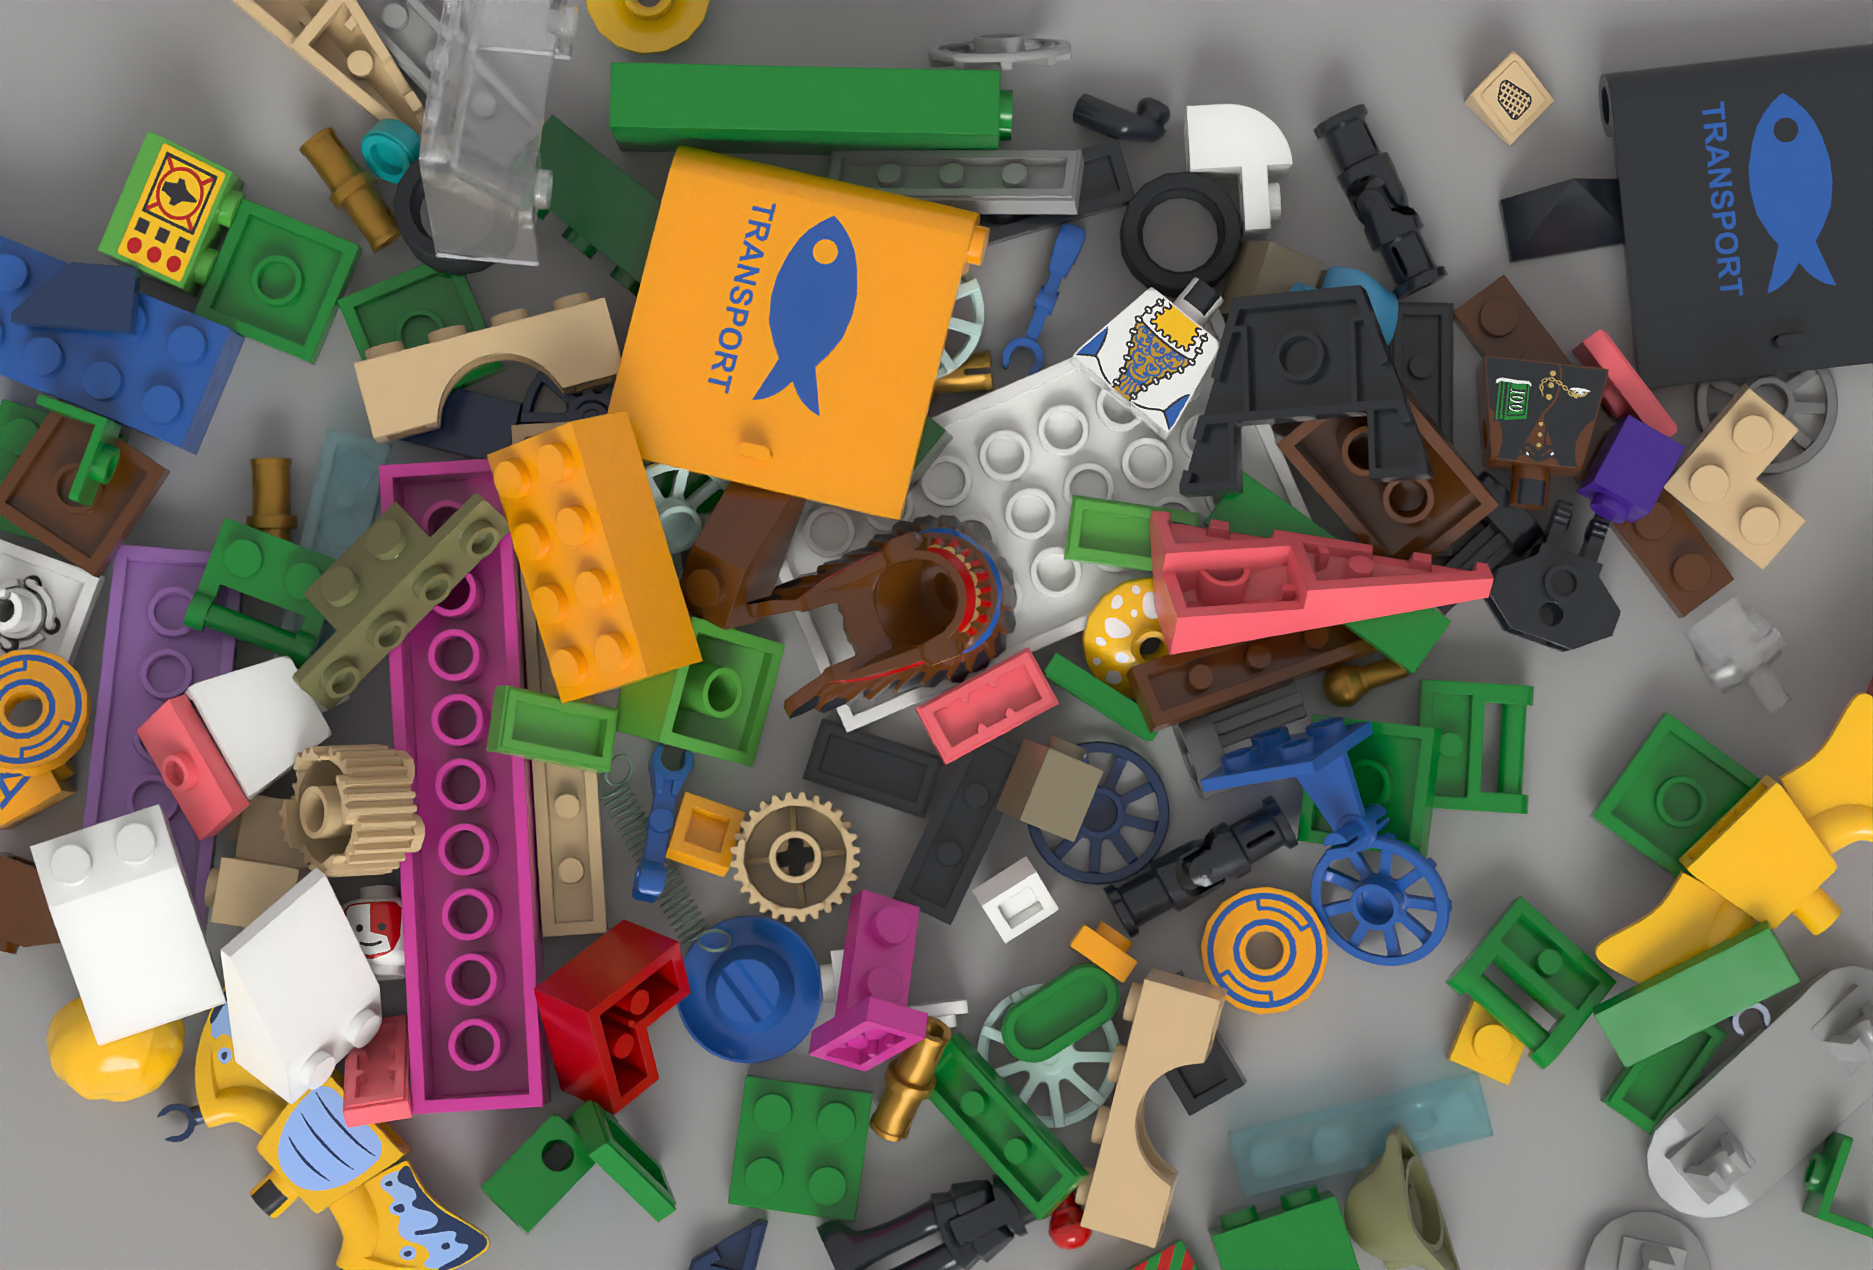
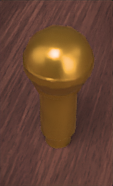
[1323,657,1418,707]

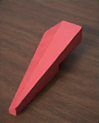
[1149,511,1494,655]

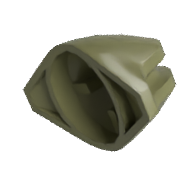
[1344,1124,1460,1270]

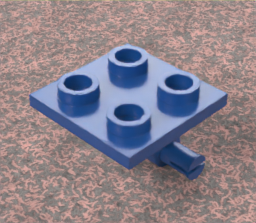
[1200,717,1389,860]

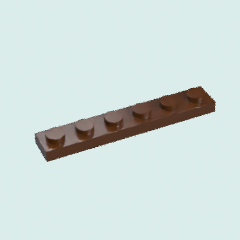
[1453,275,1734,619]

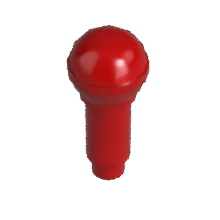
[1048,1191,1092,1250]

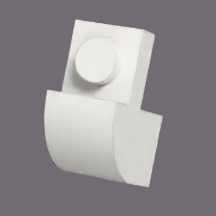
[1183,104,1293,240]

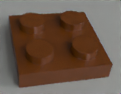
[0,399,171,578]

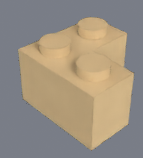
[1664,383,1806,570]
[204,794,311,928]

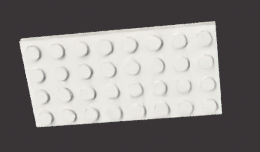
[779,309,1312,733]

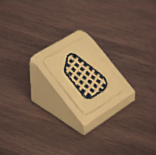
[1464,50,1554,147]

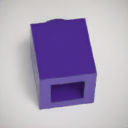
[1577,415,1685,524]

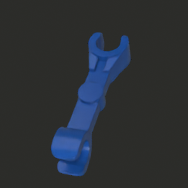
[1002,223,1086,376]
[631,743,694,903]

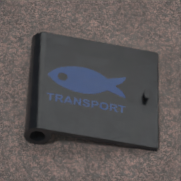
[1599,43,1873,388]

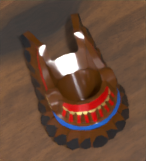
[746,515,1016,719]

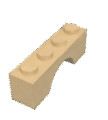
[353,292,621,445]
[1075,968,1228,1248]

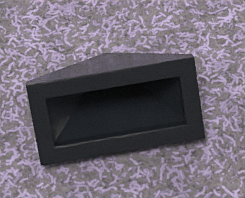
[1499,178,1623,264]

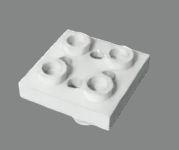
[0,539,106,667]

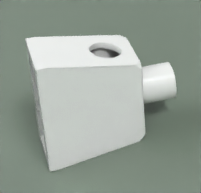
[184,656,350,802]

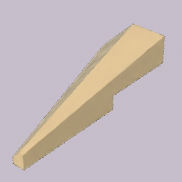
[230,0,448,153]

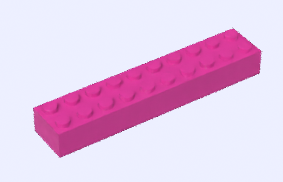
[379,459,551,1114]

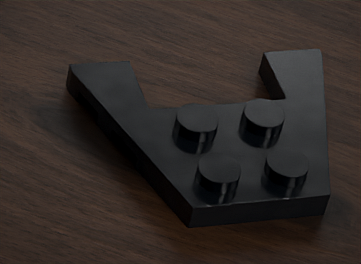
[1179,285,1434,498]

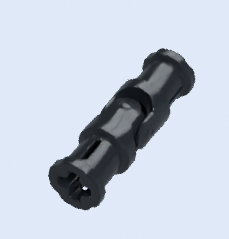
[1313,104,1448,300]
[1103,795,1299,938]

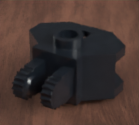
[1483,499,1621,652]

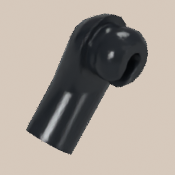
[1073,93,1171,143]

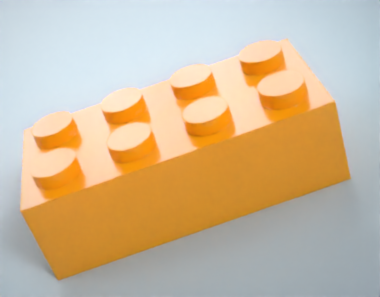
[487,410,703,704]

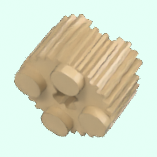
[279,744,425,878]
[730,792,862,922]

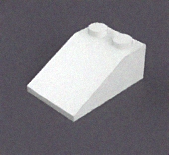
[30,804,227,1046]
[220,868,382,1105]

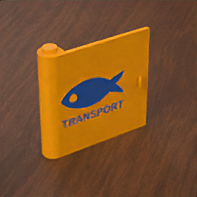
[607,144,990,521]

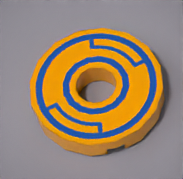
[0,649,92,776]
[1199,886,1329,1015]

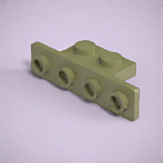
[292,493,510,709]

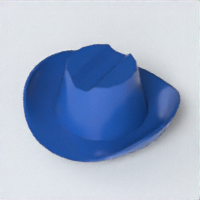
[677,916,823,1063]

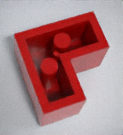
[534,919,691,1115]

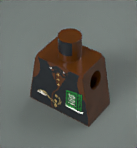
[1476,355,1609,510]

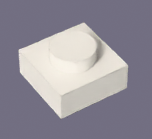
[972,856,1059,944]

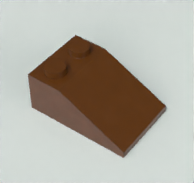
[1272,380,1499,561]

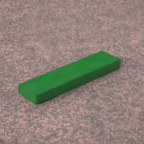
[1204,471,1452,675]

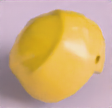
[46,997,186,1102]

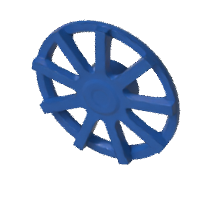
[1310,833,1452,966]

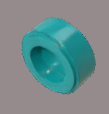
[361,119,427,184]

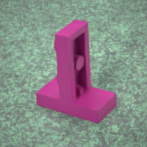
[808,889,928,1072]

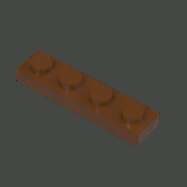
[1126,624,1378,733]

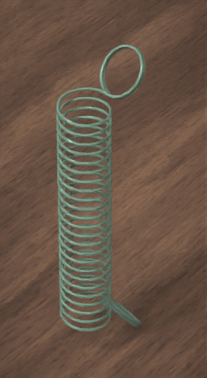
[600,754,731,952]

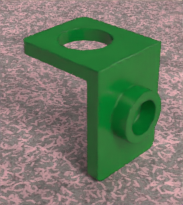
[35,394,122,507]
[1801,1131,1873,1238]

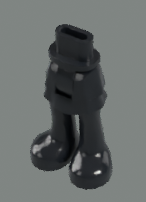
[816,1174,1038,1270]

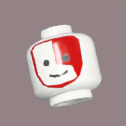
[341,885,406,981]

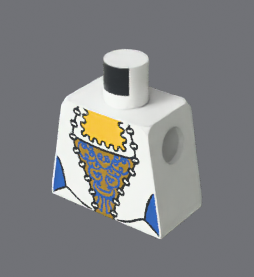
[1071,277,1224,440]

